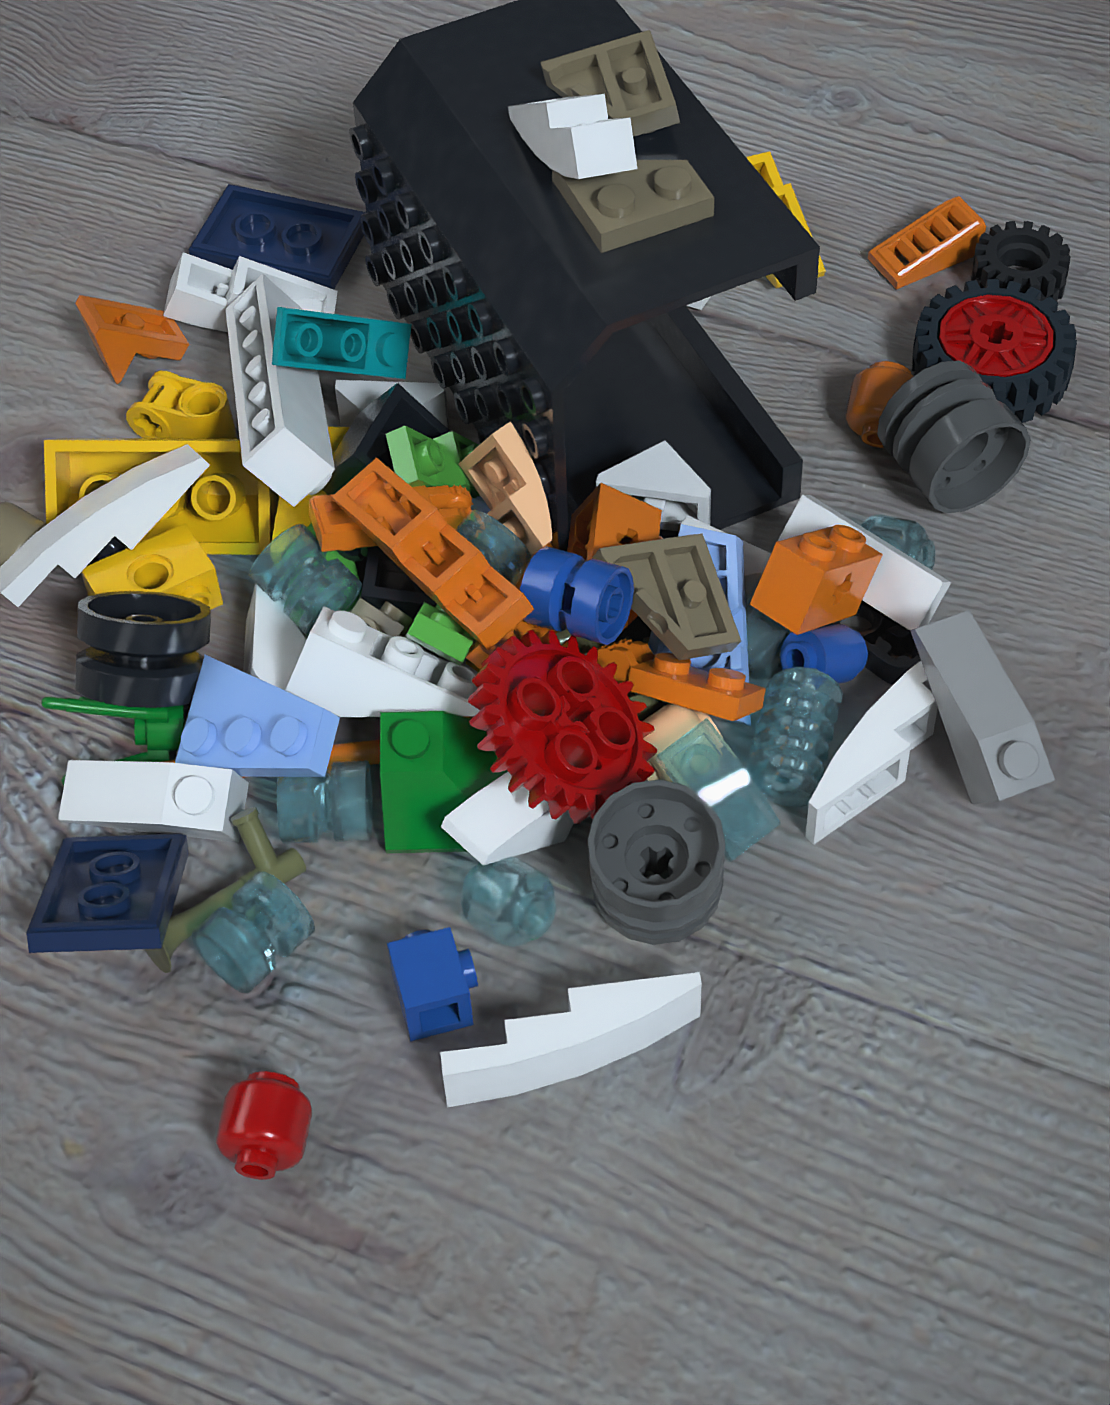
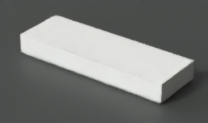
[778,494,951,630]

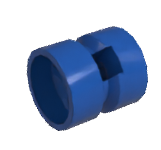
[520,546,634,645]

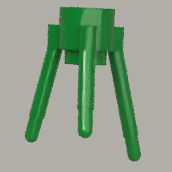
[41,696,185,785]

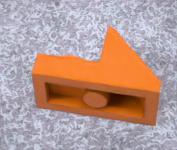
[75,295,189,384]

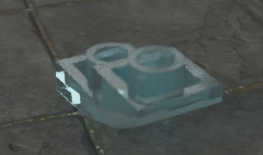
[656,718,781,862]

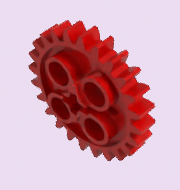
[468,630,657,824]

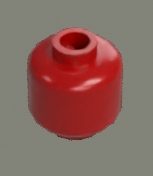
[216,1071,312,1180]

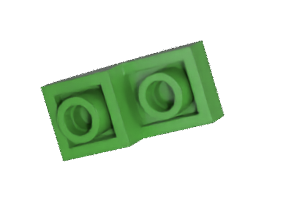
[386,426,480,498]
[406,602,474,666]

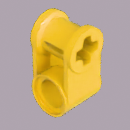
[126,370,237,439]

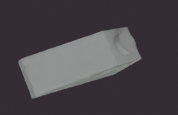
[910,610,1055,804]

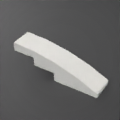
[0,444,210,607]
[805,661,938,845]
[440,972,702,1108]

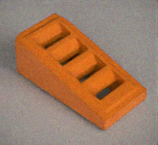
[868,196,986,290]

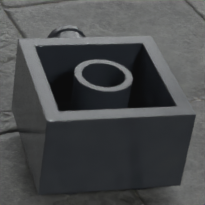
[322,383,451,561]

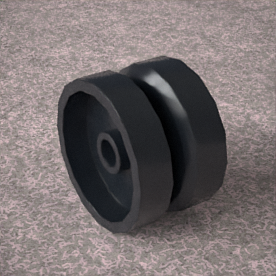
[75,591,211,708]

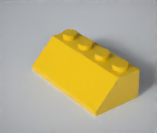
[44,438,279,555]

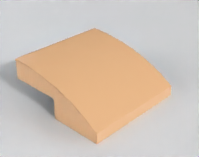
[458,422,552,571]

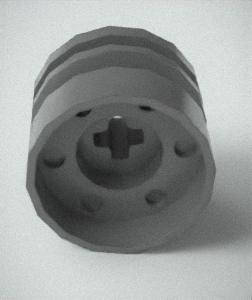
[877,361,1031,513]
[587,779,726,945]

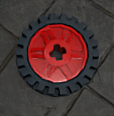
[912,279,1077,423]

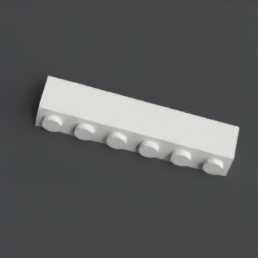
[225,273,335,507]

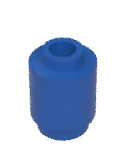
[780,624,868,689]

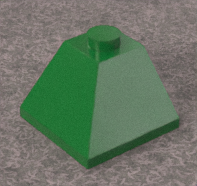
[380,711,508,854]

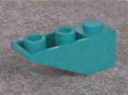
[272,307,412,379]

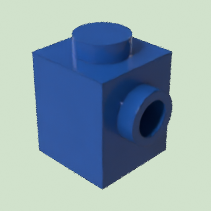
[387,927,478,1042]

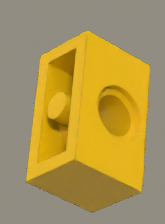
[81,523,223,610]

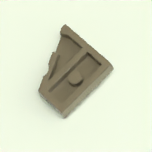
[541,30,680,137]
[552,160,714,253]
[593,533,741,660]

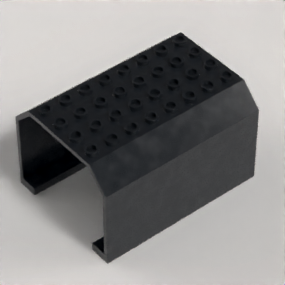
[349,0,820,552]

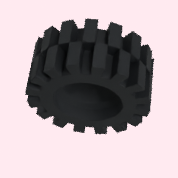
[971,221,1071,301]

